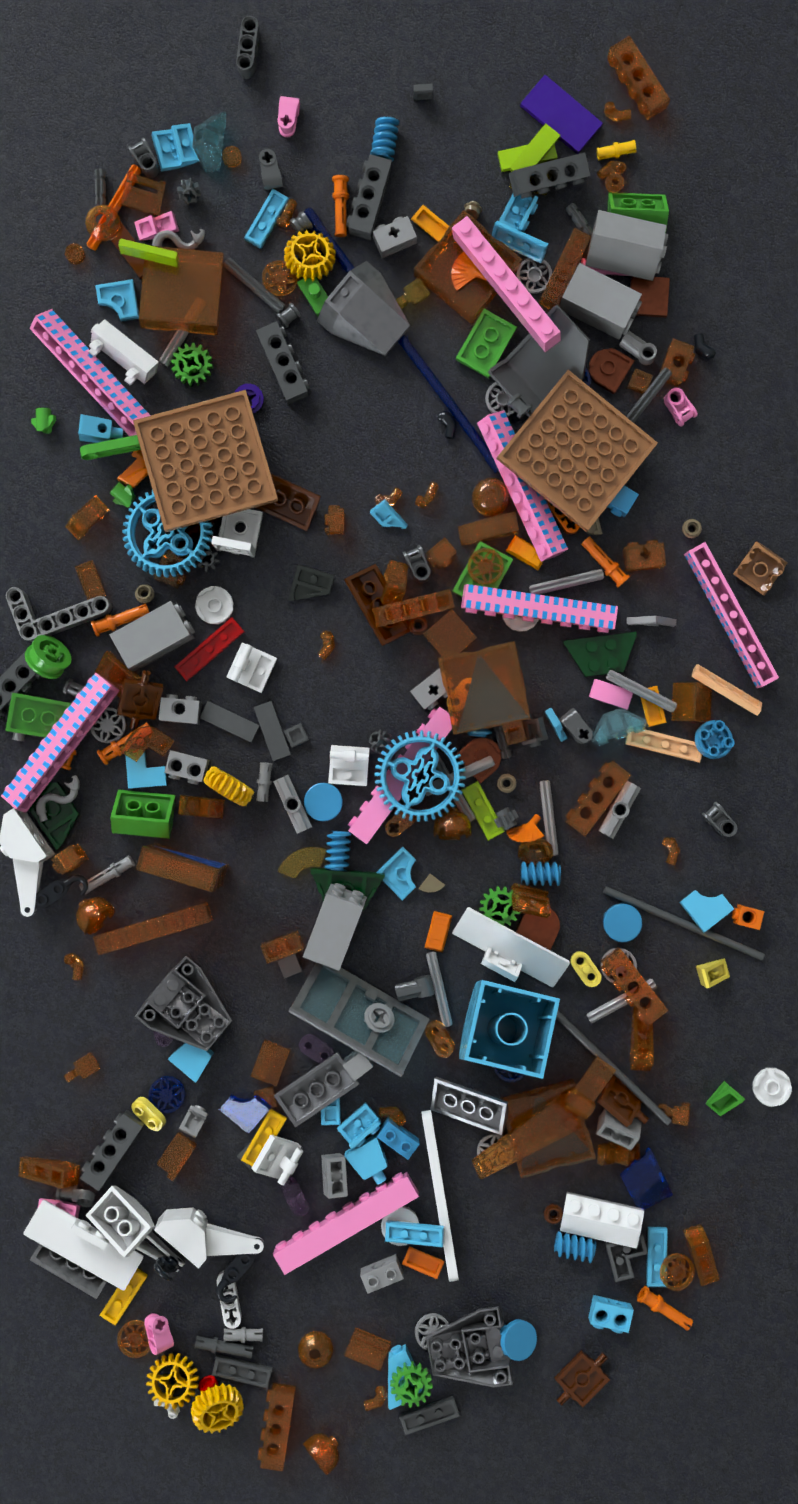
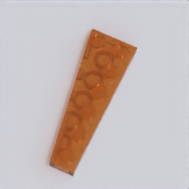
[472,1092,582,1179]

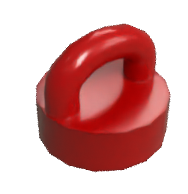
[198,1375,219,1392]

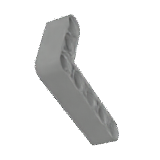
[6,587,112,642]

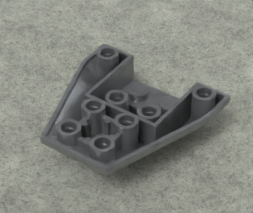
[317,261,411,356]
[135,956,232,1051]
[426,1306,513,1387]

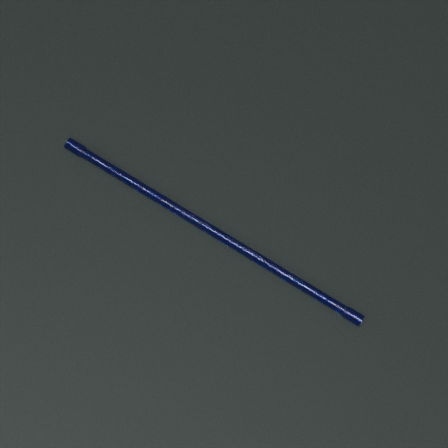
[304,207,499,474]

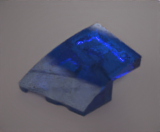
[620,1147,673,1210]

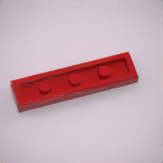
[174,617,245,682]

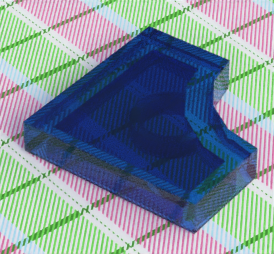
[219,1094,272,1134]

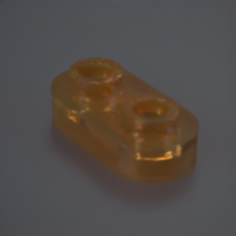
[425,1020,455,1058]

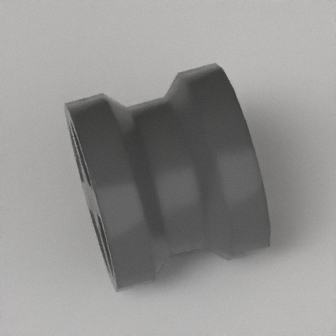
[289,211,313,234]

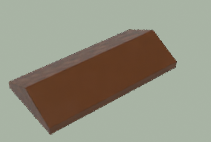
[255,473,321,531]
[344,564,410,646]

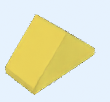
[696,958,730,988]

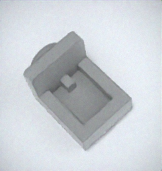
[179,1105,208,1138]

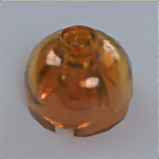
[472,478,510,517]
[433,808,472,840]
[76,897,115,935]
[303,1433,340,1475]

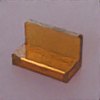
[157,1132,197,1181]

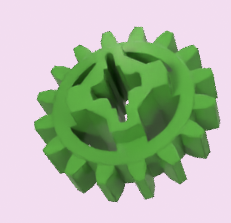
[171,343,213,386]
[479,886,521,926]
[390,1361,433,1408]

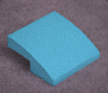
[151,123,200,172]

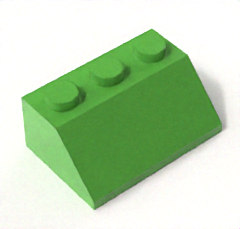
[607,192,669,233]
[110,790,175,838]

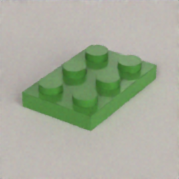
[456,309,517,379]
[452,541,513,597]
[5,693,71,738]

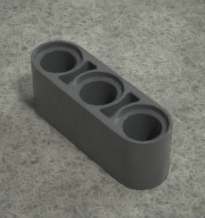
[236,16,260,79]

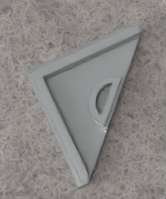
[626,616,676,627]

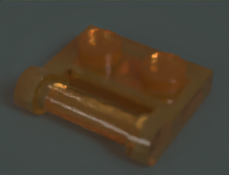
[121,170,166,216]

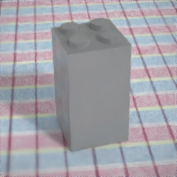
[585,210,668,281]
[559,263,642,340]
[109,601,195,671]
[303,883,367,971]

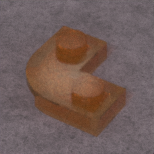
[120,726,174,762]

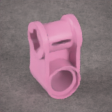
[278,96,300,137]
[664,388,698,427]
[144,1313,174,1355]

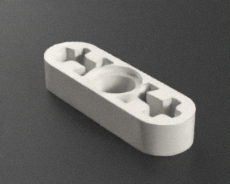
[217,1270,242,1329]

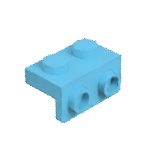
[499,194,539,232]
[337,1102,381,1149]

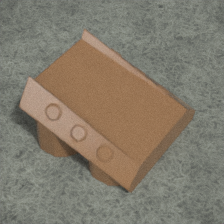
[733,541,787,596]

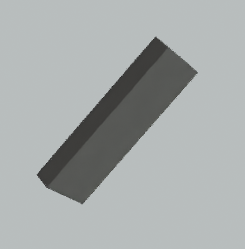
[200,701,260,743]
[254,701,291,761]
[212,1354,273,1389]
[399,1395,460,1435]

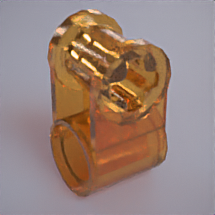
[385,806,417,837]

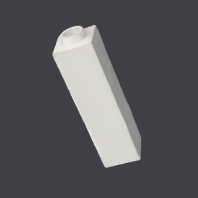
[88,319,159,385]

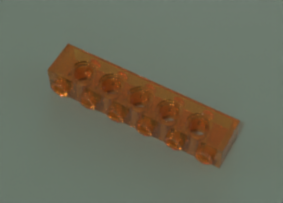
[93,902,213,955]

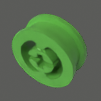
[25,635,71,679]

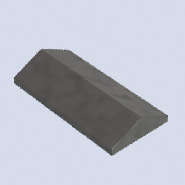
[274,1052,359,1127]
[430,1077,509,1135]
[30,1244,107,1299]

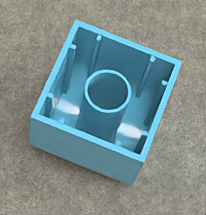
[459,980,560,1079]

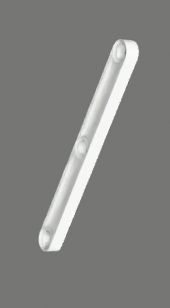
[421,1110,459,1282]

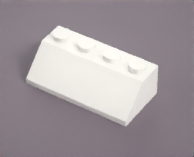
[560,1192,644,1249]

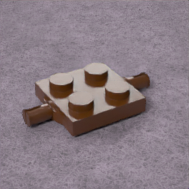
[117,670,163,729]
[594,1074,649,1127]
[555,1350,610,1407]

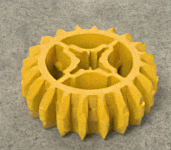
[284,229,336,282]
[203,767,254,806]
[146,1353,199,1409]
[191,1383,244,1434]

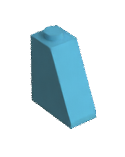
[388,1344,424,1410]

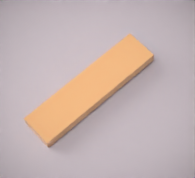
[691,664,762,716]
[625,726,702,763]

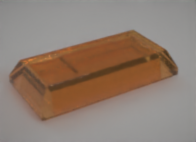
[75,560,106,600]

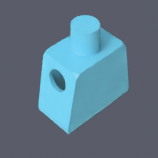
[78,414,123,443]
[168,1043,214,1083]
[345,1133,388,1185]

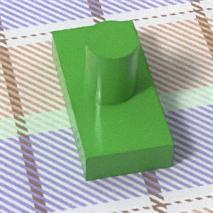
[297,277,328,317]

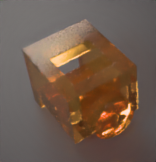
[325,505,345,535]

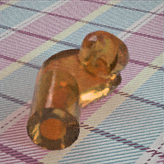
[604,102,631,122]
[597,161,627,180]
[277,199,297,227]
[415,482,439,508]
[375,487,403,506]
[318,630,335,660]
[662,837,680,865]
[379,1106,406,1126]
[364,1386,387,1411]

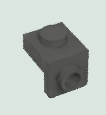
[522,717,548,748]

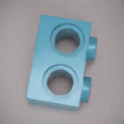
[588,1295,634,1334]

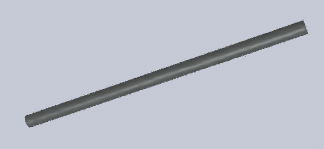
[603,886,765,961]
[556,1011,672,1126]

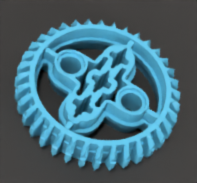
[122,489,213,578]
[374,730,466,822]

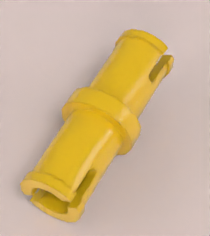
[596,140,636,161]

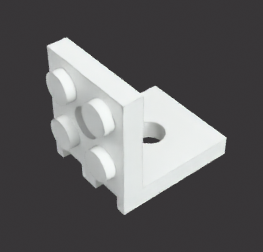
[211,509,263,558]

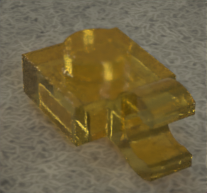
[396,278,430,309]

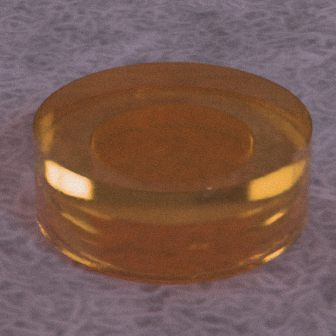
[222,146,242,167]
[65,243,85,264]

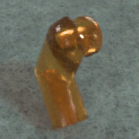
[64,953,84,980]

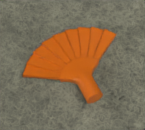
[451,252,487,291]
[506,814,544,843]

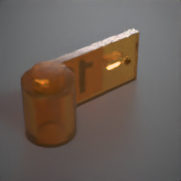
[564,1056,616,1120]

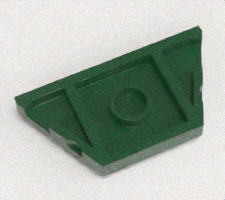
[563,632,637,677]
[29,782,80,850]
[310,868,385,911]

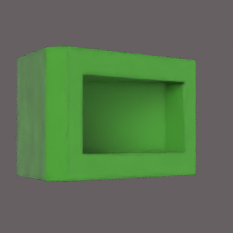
[706,1081,745,1116]

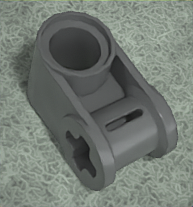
[127,137,160,178]
[259,149,283,190]
[402,545,431,584]
[559,708,593,744]
[701,801,738,837]

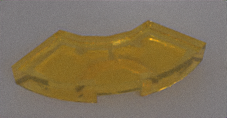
[278,847,327,878]

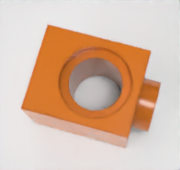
[732,904,764,930]

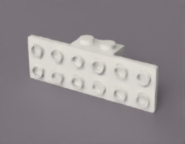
[452,907,570,987]
[23,1200,144,1291]

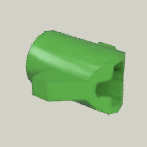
[31,408,56,434]
[110,482,136,508]

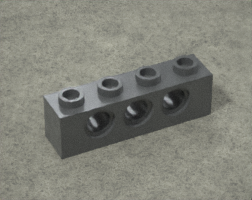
[509,152,590,199]
[346,154,392,240]
[256,321,310,405]
[0,652,42,719]
[80,1110,144,1191]

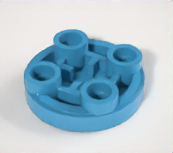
[695,720,735,759]
[304,783,343,821]
[603,903,642,942]
[500,1319,537,1361]

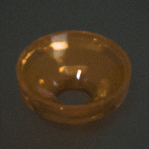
[85,205,121,241]
[518,838,553,865]
[298,1331,333,1368]

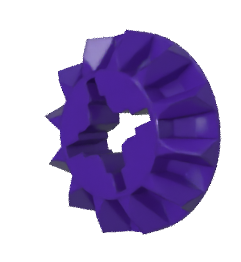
[234,384,264,413]

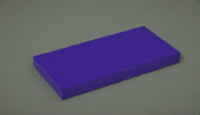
[520,75,603,154]

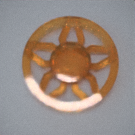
[262,260,298,296]
[467,548,504,585]
[660,1253,695,1291]
[117,1320,150,1358]

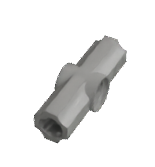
[273,775,312,834]
[598,780,641,839]

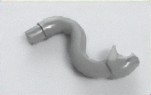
[152,229,205,251]
[36,775,80,822]

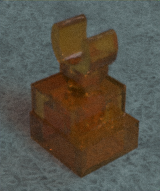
[658,1102,690,1126]

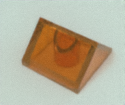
[93,651,141,698]
[672,682,712,722]

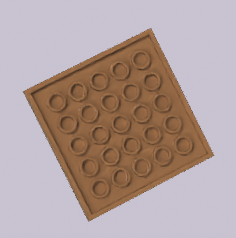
[496,370,658,532]
[133,390,278,532]

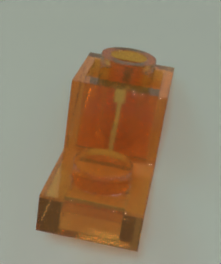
[65,496,109,540]
[380,560,408,608]
[178,795,225,819]
[597,1142,640,1166]

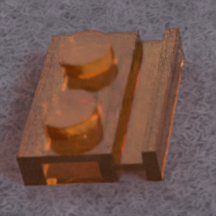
[511,883,551,918]
[250,1039,290,1086]
[344,1327,391,1371]

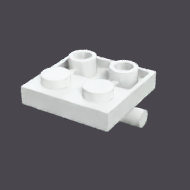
[227,643,277,693]
[328,745,370,786]
[251,1135,303,1186]

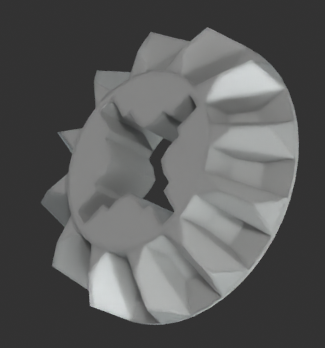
[364,1003,394,1034]

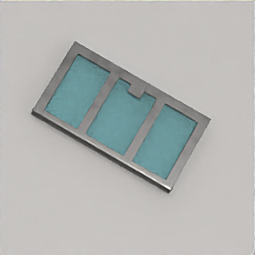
[289,962,430,1077]

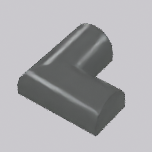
[605,1233,648,1282]

